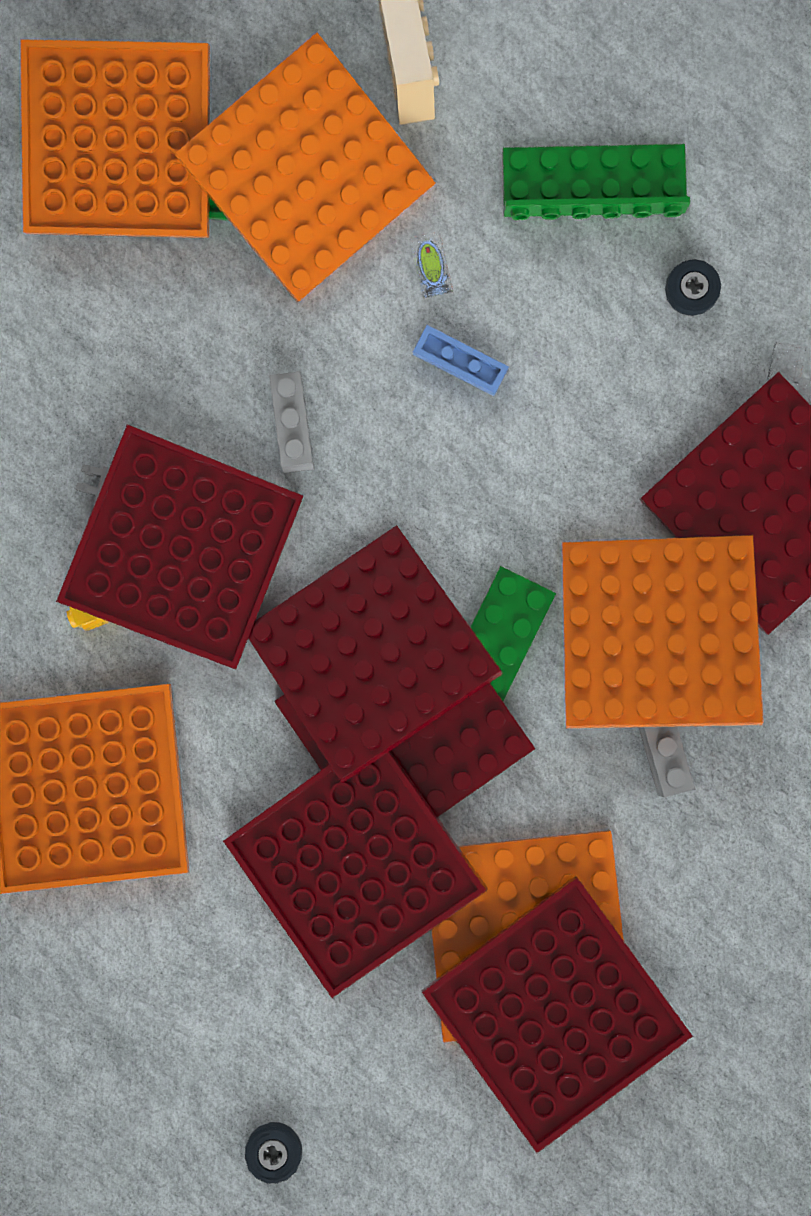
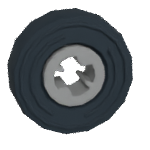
[665,259,721,316]
[245,1122,302,1184]

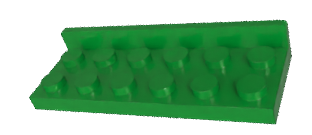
[502,144,690,220]

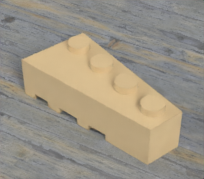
[379,0,439,125]

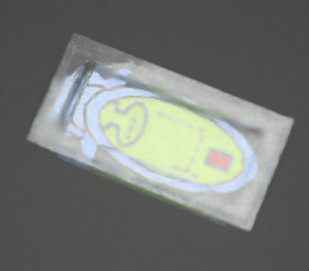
[410,231,453,299]

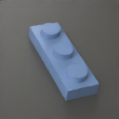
[413,325,509,396]

